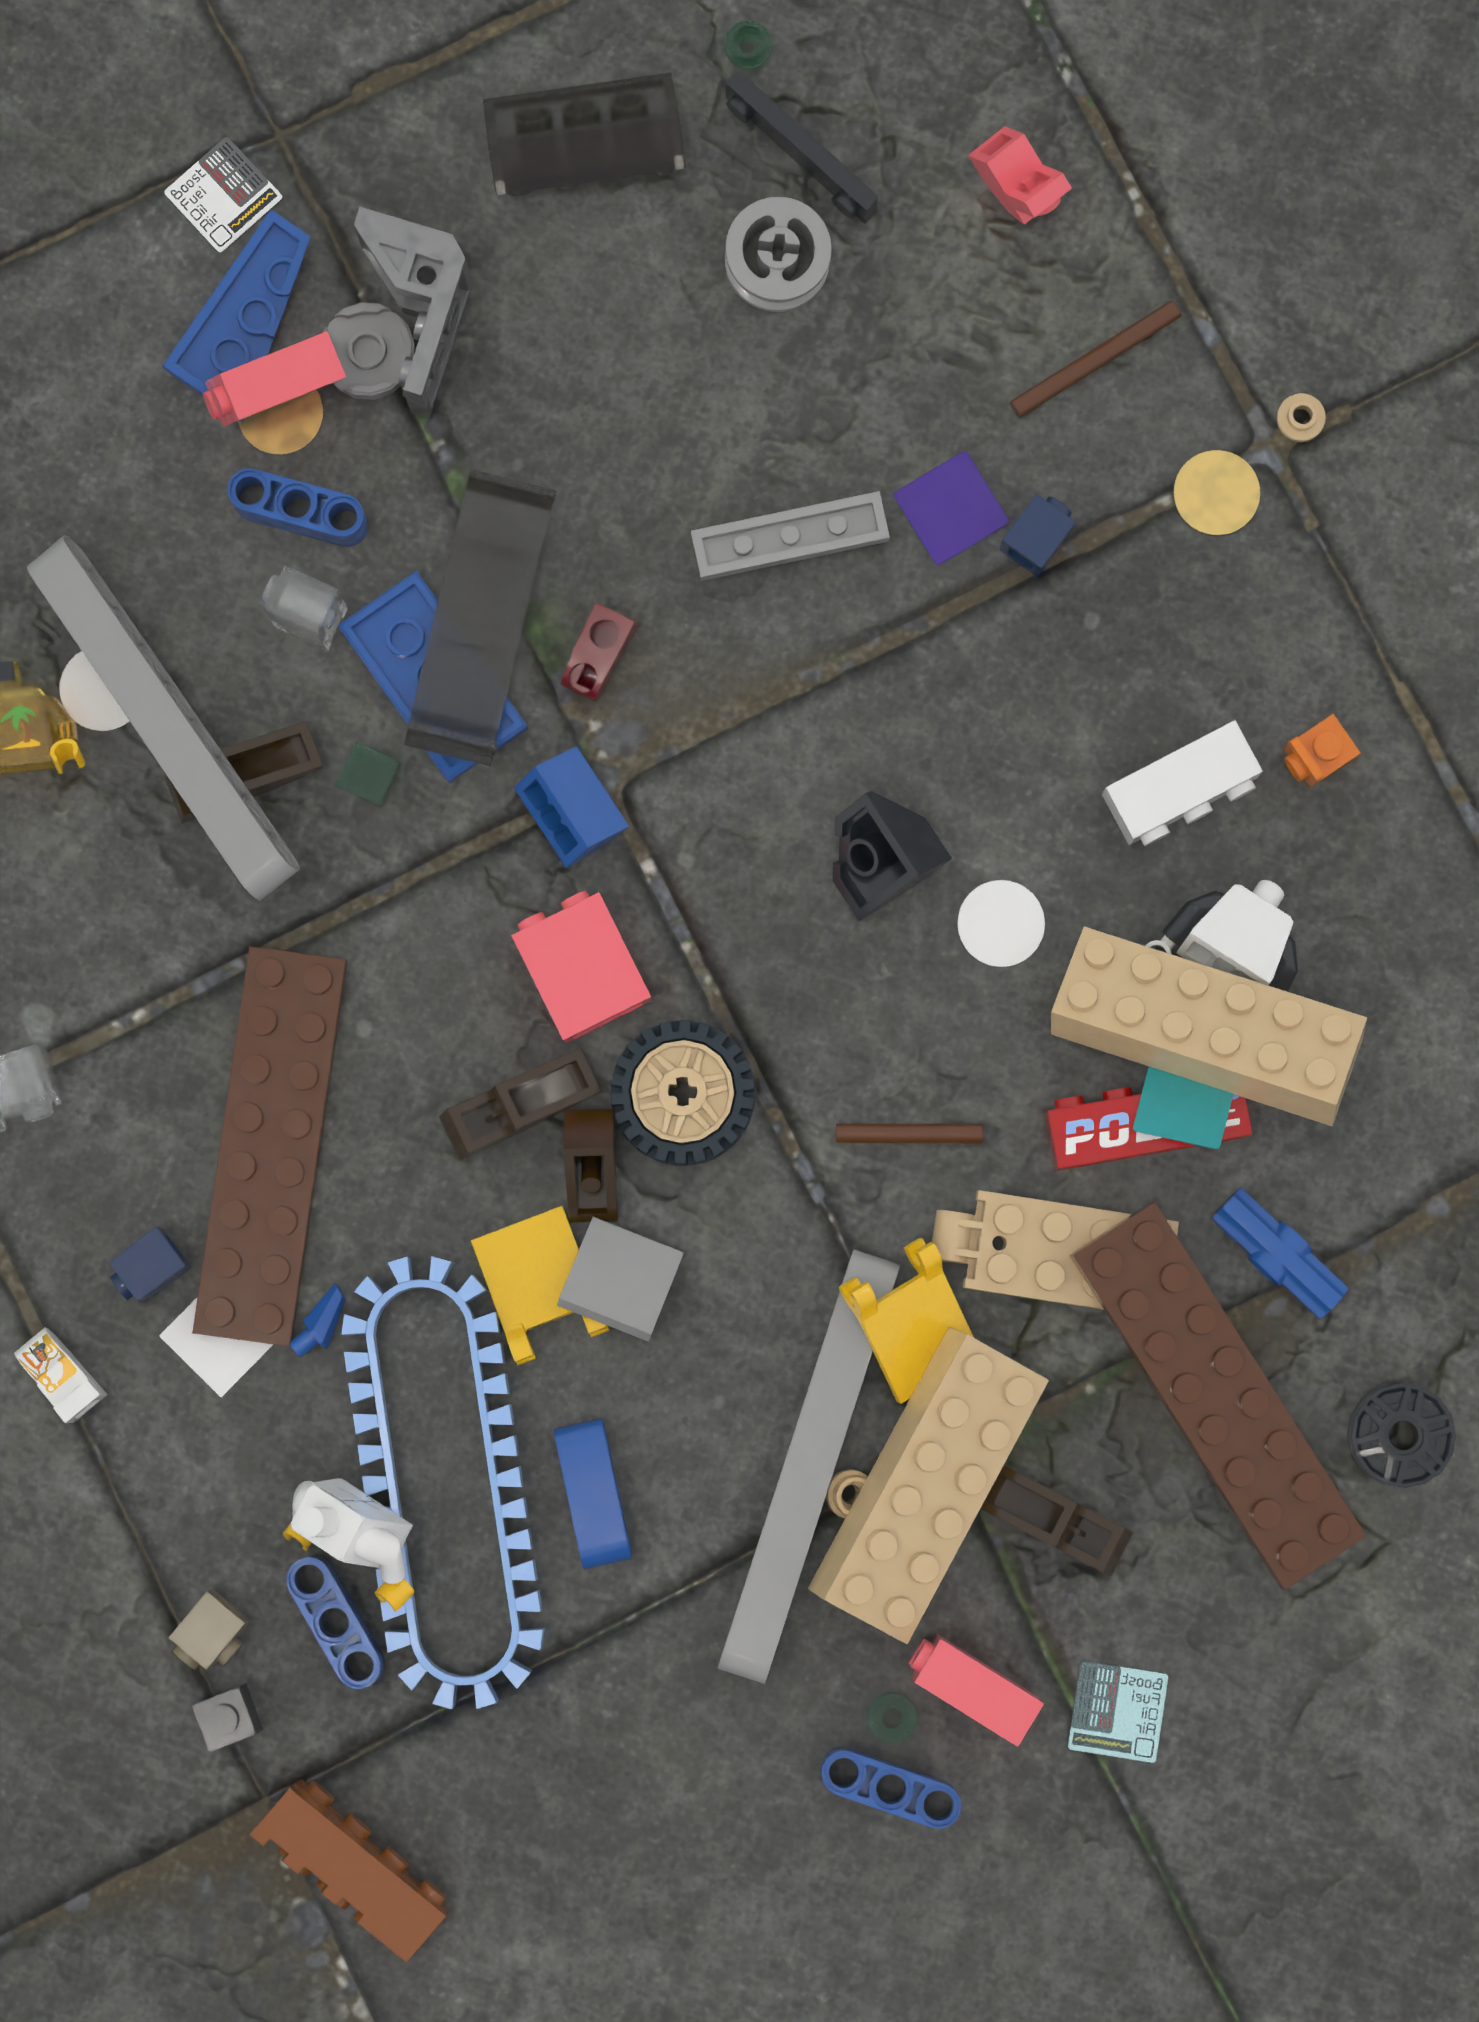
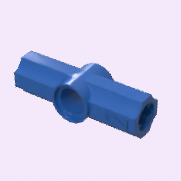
[1211,1187,1349,1320]

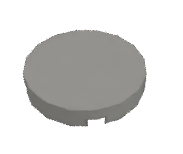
[323,303,416,400]

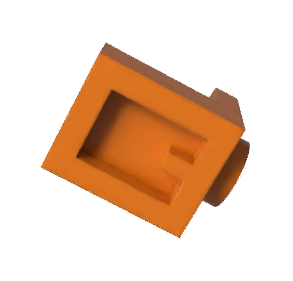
[1283,714,1361,788]

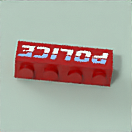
[1044,1087,1253,1171]

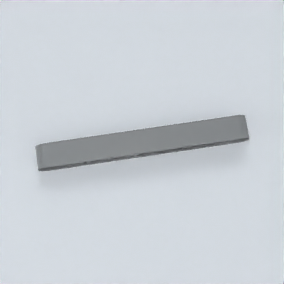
[27,535,300,901]
[717,1249,900,1684]

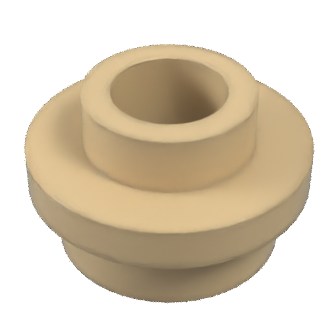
[1277,393,1326,442]
[826,1469,868,1518]

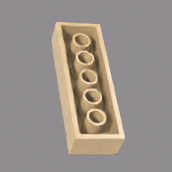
[1051,927,1367,1126]
[808,1327,1049,1644]

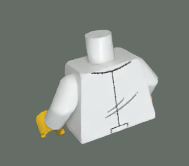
[283,1478,414,1613]

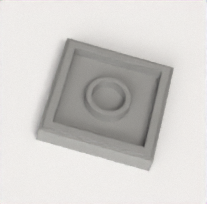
[557,1217,684,1342]

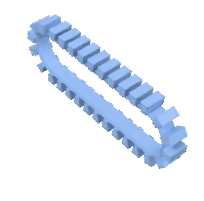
[341,1256,545,1709]

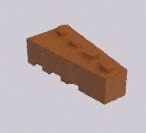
[250,1779,450,1963]

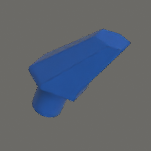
[290,1283,345,1358]

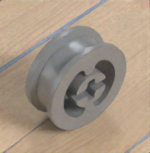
[725,197,832,312]

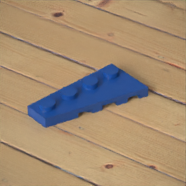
[163,209,311,424]

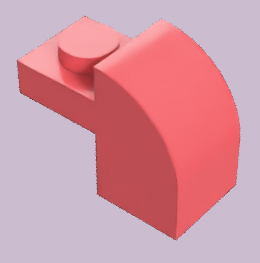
[968,126,1072,225]

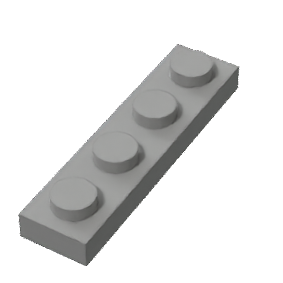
[691,491,890,581]

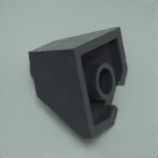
[832,791,952,921]

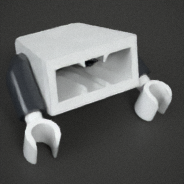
[1145,880,1298,992]

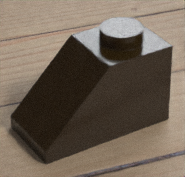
[564,1109,618,1223]

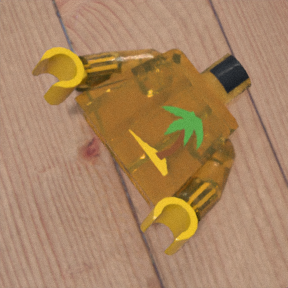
[0,661,86,775]

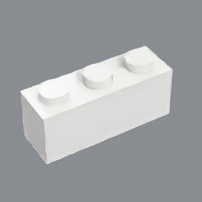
[1102,720,1263,847]

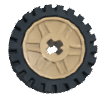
[610,1020,756,1166]

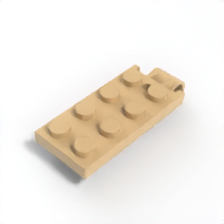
[932,1190,1179,1310]

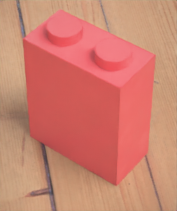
[203,331,346,427]
[511,890,652,1045]
[908,1634,1044,1747]

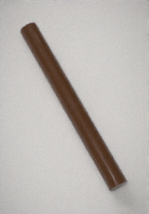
[1010,300,1181,418]

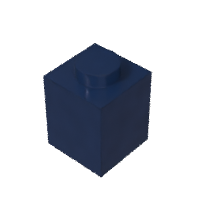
[999,494,1076,578]
[109,1226,192,1303]

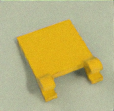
[471,1206,610,1366]
[839,1238,974,1404]

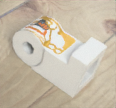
[14,1327,108,1423]

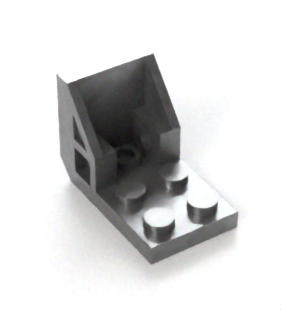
[354,206,472,419]

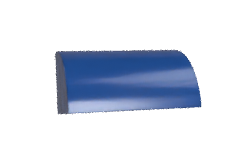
[514,746,629,868]

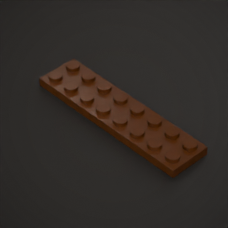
[192,946,348,1347]
[1070,1202,1366,1590]

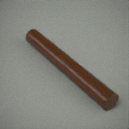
[836,1124,983,1143]

